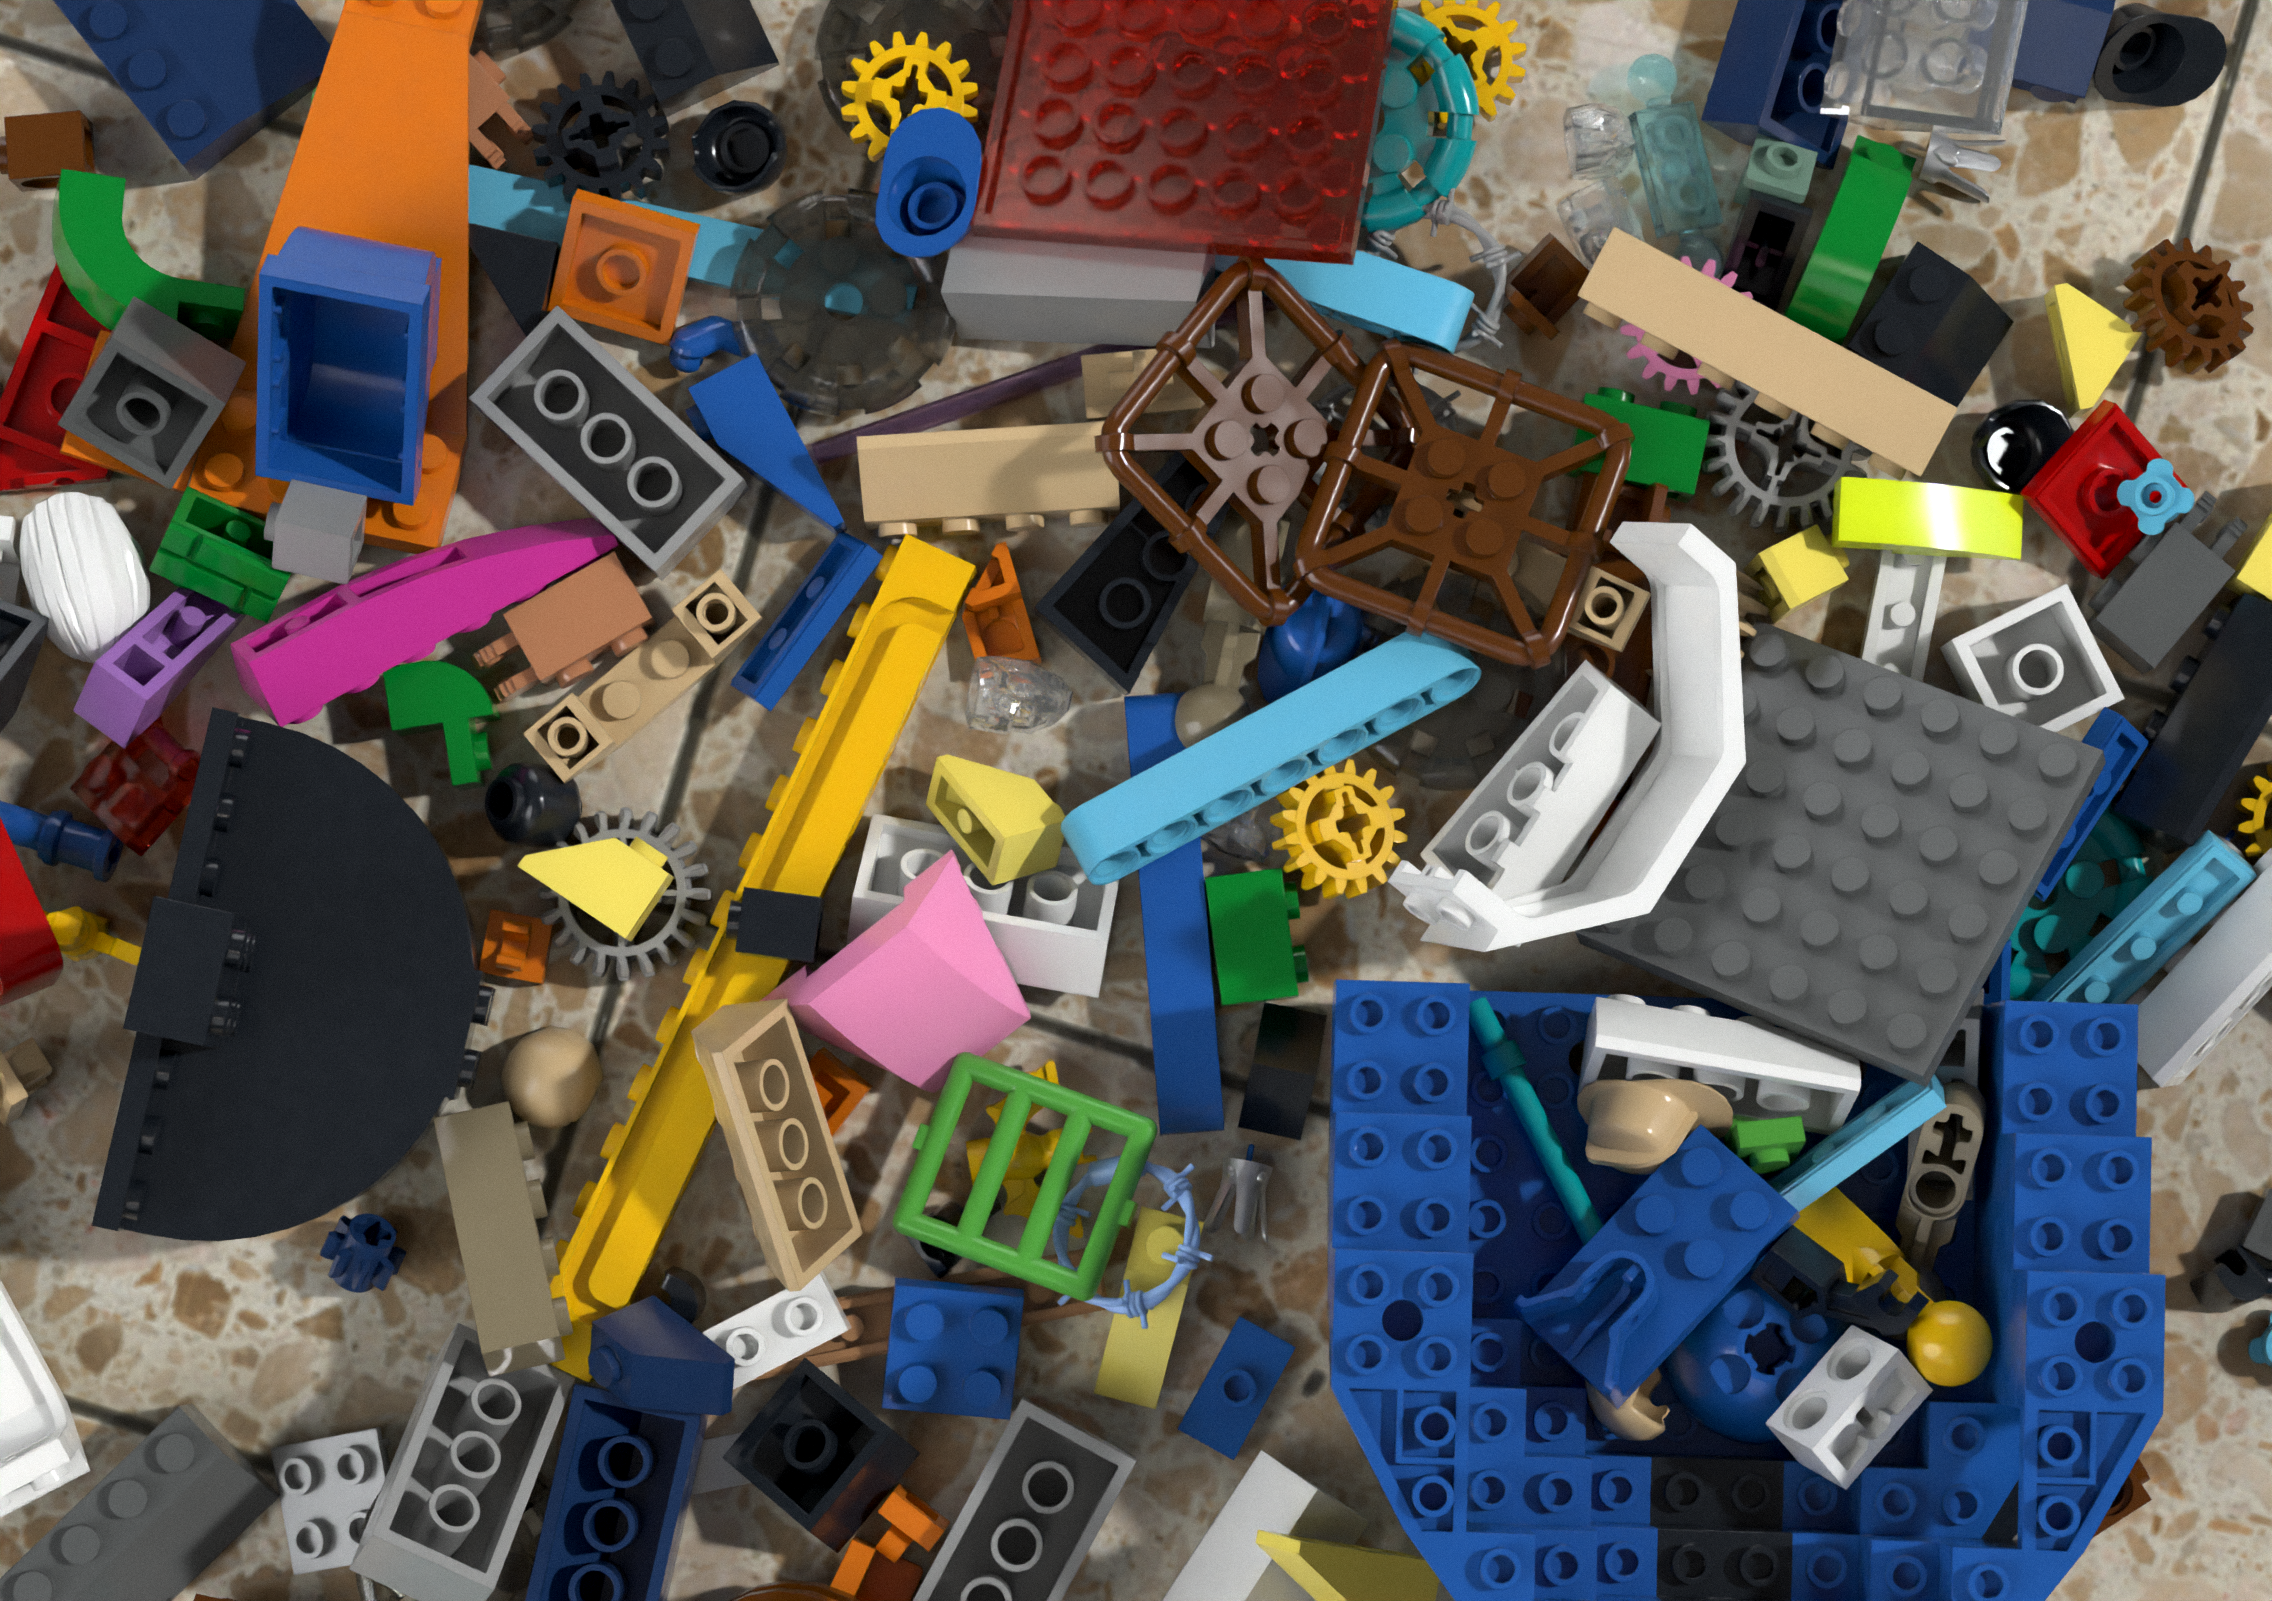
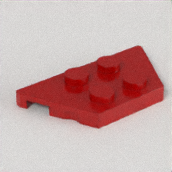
[0,262,114,492]

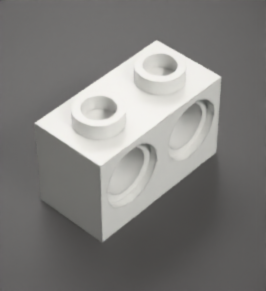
[702,1270,852,1390]
[1765,1325,1933,1490]

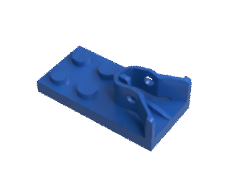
[1513,1124,1800,1410]

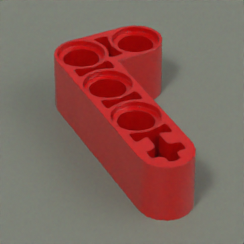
[0,817,64,1006]

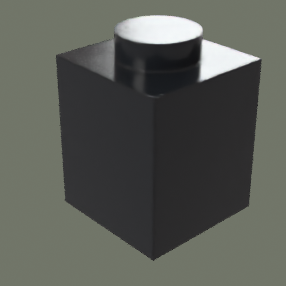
[726,887,825,965]

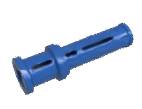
[0,801,125,883]

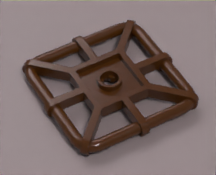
[1094,254,1420,627]
[1291,336,1635,670]

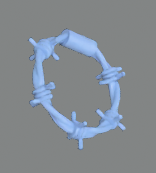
[1053,1155,1214,1329]

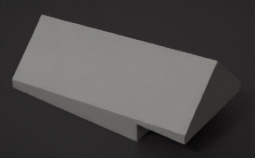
[941,210,1215,348]

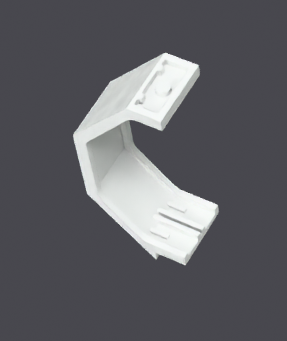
[1388,521,1746,952]

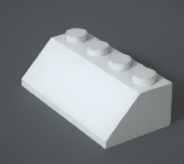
[846,813,1120,998]
[2125,848,2272,1087]
[1578,994,1861,1135]

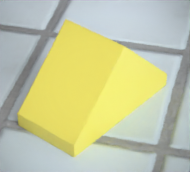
[2044,283,2142,419]

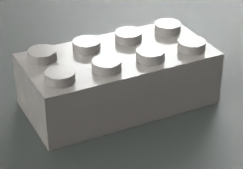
[469,305,749,581]
[349,1323,575,1601]
[913,1396,1137,1601]

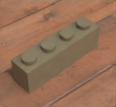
[433,1101,573,1377]

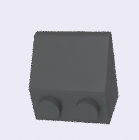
[57,296,247,490]

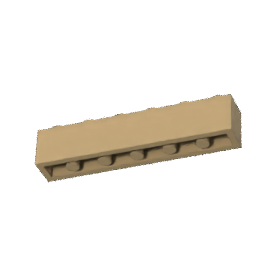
[1578,226,1958,481]

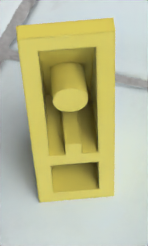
[1094,1206,1204,1409]
[1255,1530,1439,1601]

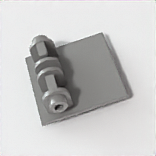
[271,1427,390,1575]

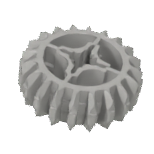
[1700,380,1872,534]
[538,807,712,981]

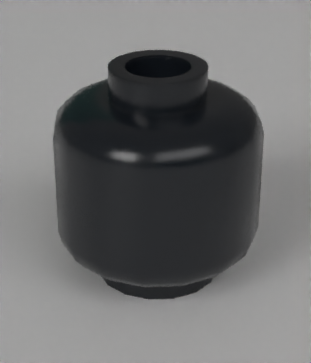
[484,763,582,848]

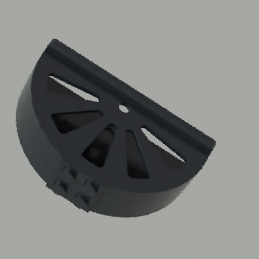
[91,707,496,1241]

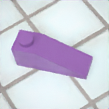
[73,587,246,749]

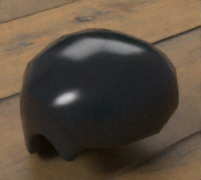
[691,100,788,198]
[1970,399,2075,495]

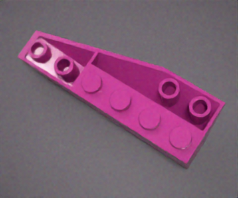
[230,518,618,727]

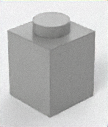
[264,479,367,584]

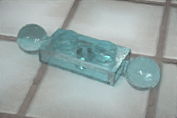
[1627,53,1723,278]

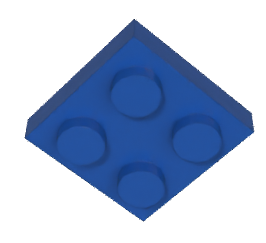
[881,1277,1024,1420]

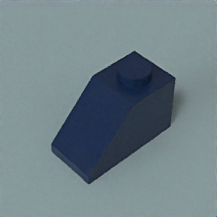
[588,1295,735,1416]

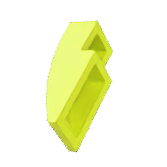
[1831,477,2024,561]

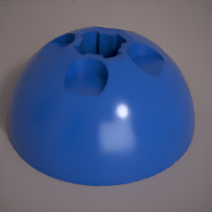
[1664,1250,1856,1445]

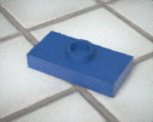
[1177,1316,1296,1460]

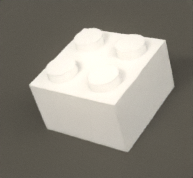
[1940,584,2125,732]

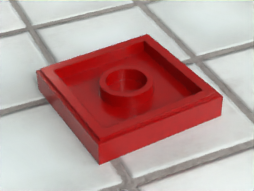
[2020,399,2187,580]

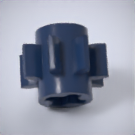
[320,1213,406,1293]

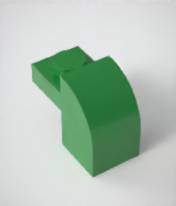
[383,661,501,791]

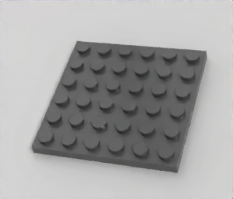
[1575,620,2106,1087]

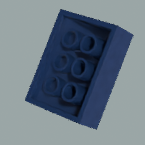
[53,0,331,180]

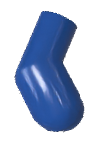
[669,316,764,373]

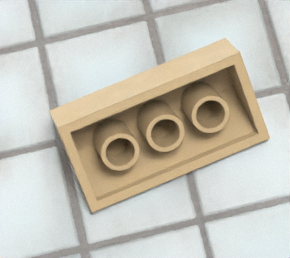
[857,421,1120,539]
[691,998,863,1292]

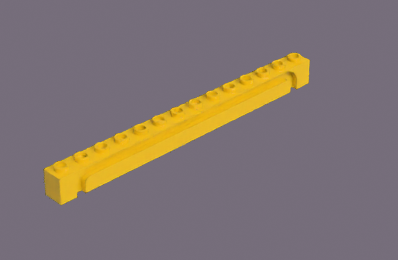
[548,534,977,1383]

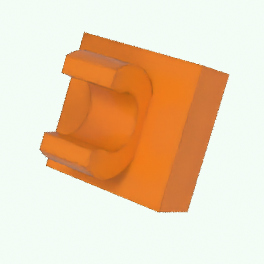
[479,909,556,985]
[875,1483,950,1563]

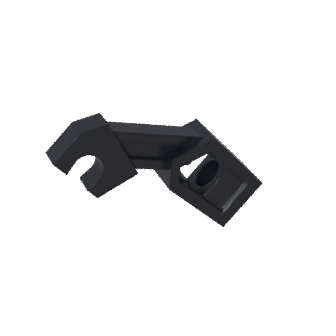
[1750,1225,1930,1337]

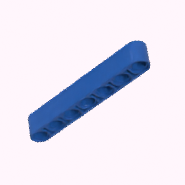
[1124,691,1224,1136]

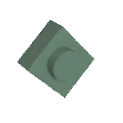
[1733,134,1818,205]

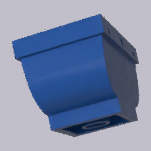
[255,226,442,506]

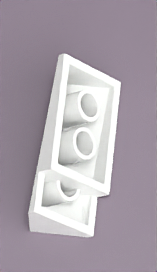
[1162,1450,1370,1601]

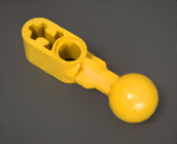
[1793,1186,1993,1387]

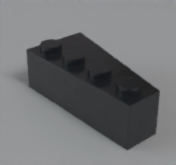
[1031,452,1231,696]

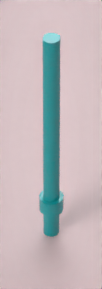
[1469,997,1603,1246]

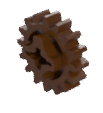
[2123,238,2254,375]

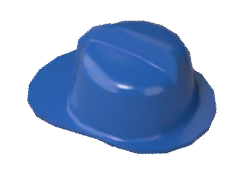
[875,107,982,258]
[1257,585,1370,704]

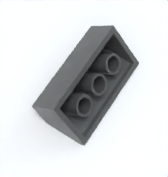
[0,1403,279,1601]

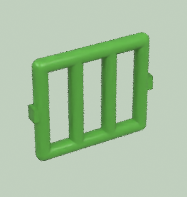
[892,1052,1158,1301]

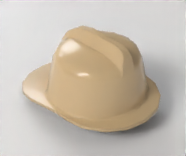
[1577,1079,1733,1175]

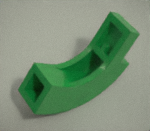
[1783,135,1916,346]
[52,168,245,340]

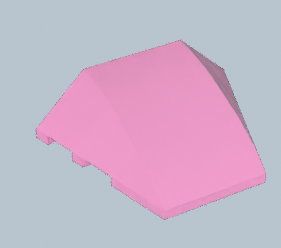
[760,849,1031,1093]

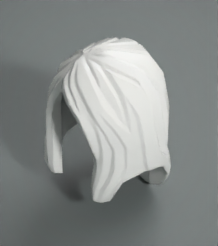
[19,492,150,663]

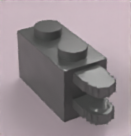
[2086,490,2248,675]

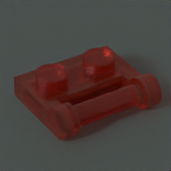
[70,716,201,857]

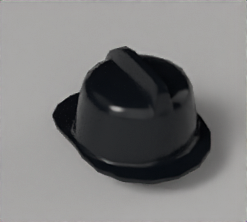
[2093,3,2227,107]

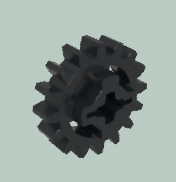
[532,71,671,204]

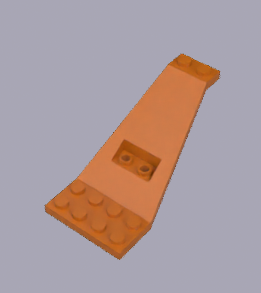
[189,0,484,554]

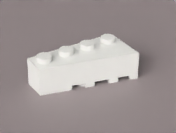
[1419,659,1662,948]

